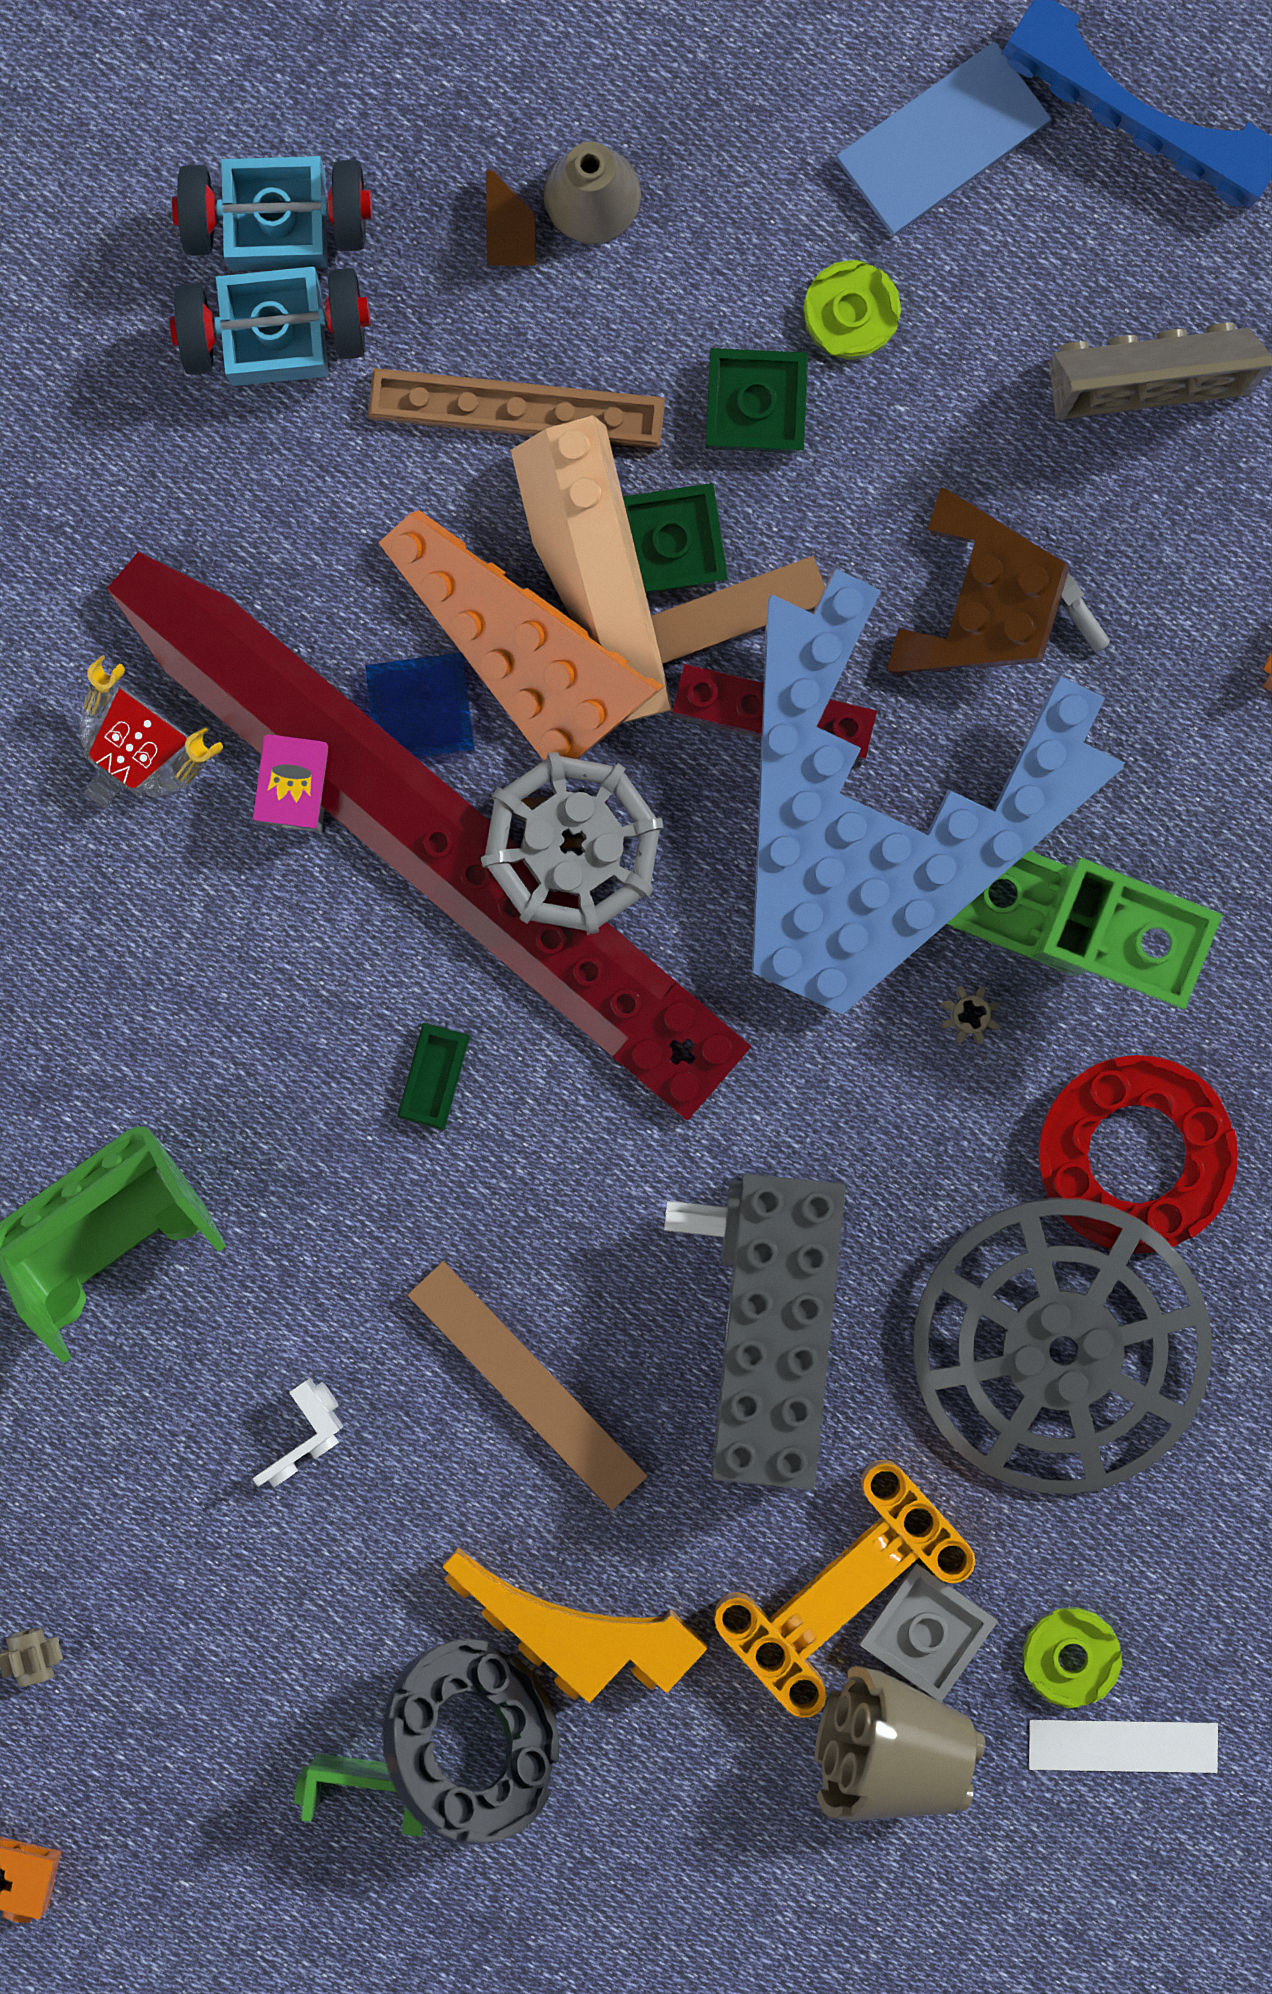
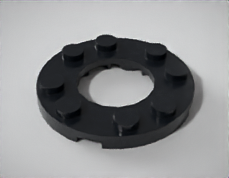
[383,1639,559,1845]

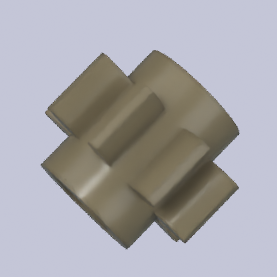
[940,986,1000,1045]
[0,1627,63,1687]

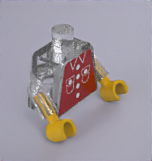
[80,655,223,810]

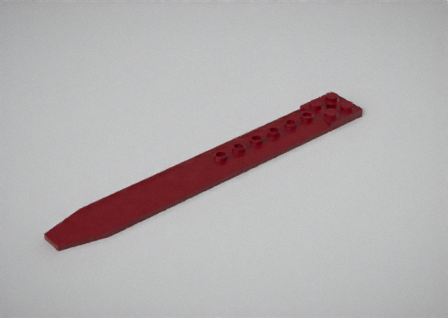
[107,552,752,1121]

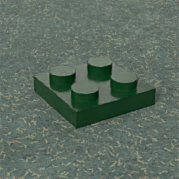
[705,348,808,454]
[623,483,728,595]

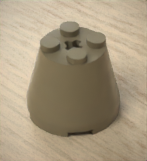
[814,1666,985,1822]

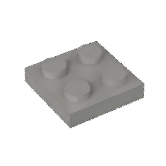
[858,1561,998,1702]

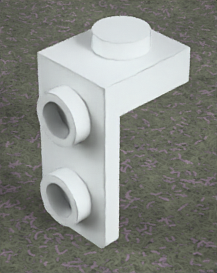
[253,1378,344,1487]

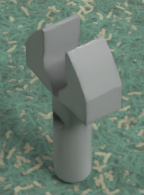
[1059,574,1110,652]

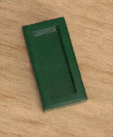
[397,1022,471,1130]

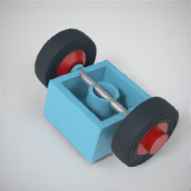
[172,156,372,271]
[169,267,371,386]

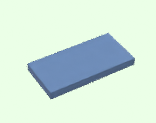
[836,41,1052,237]

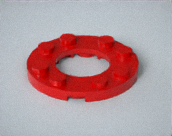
[1038,1055,1238,1253]

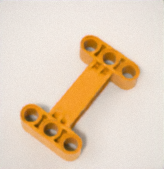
[714,1460,975,1718]

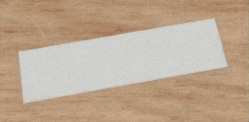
[1029,1720,1218,1773]

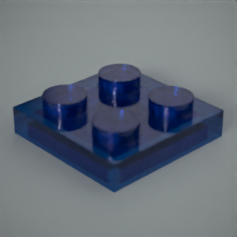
[365,652,476,758]

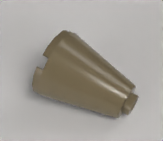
[544,142,641,244]

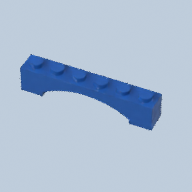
[1001,0,1272,208]

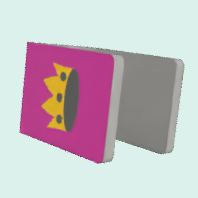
[253,734,328,833]

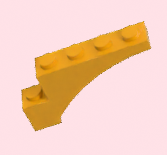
[443,1547,707,1703]

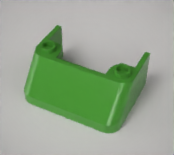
[0,1127,226,1364]

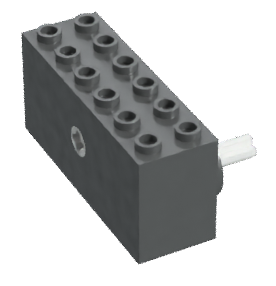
[664,1173,846,1490]

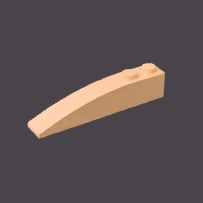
[511,415,673,722]

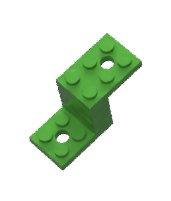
[945,851,1223,1010]

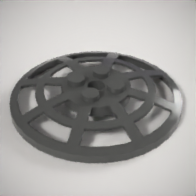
[913,1197,1212,1494]

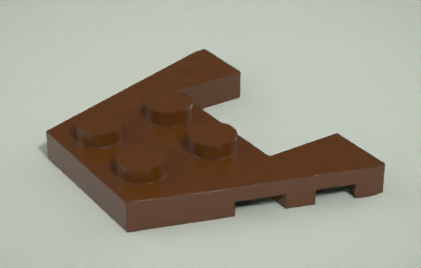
[887,488,1070,676]

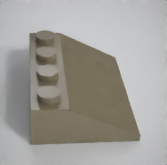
[1048,322,1272,420]

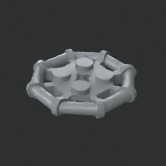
[481,752,664,935]

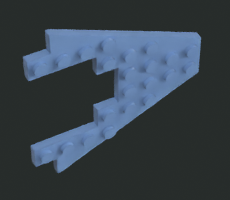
[752,568,1125,1015]

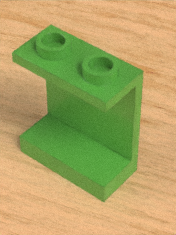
[294,1753,425,1837]

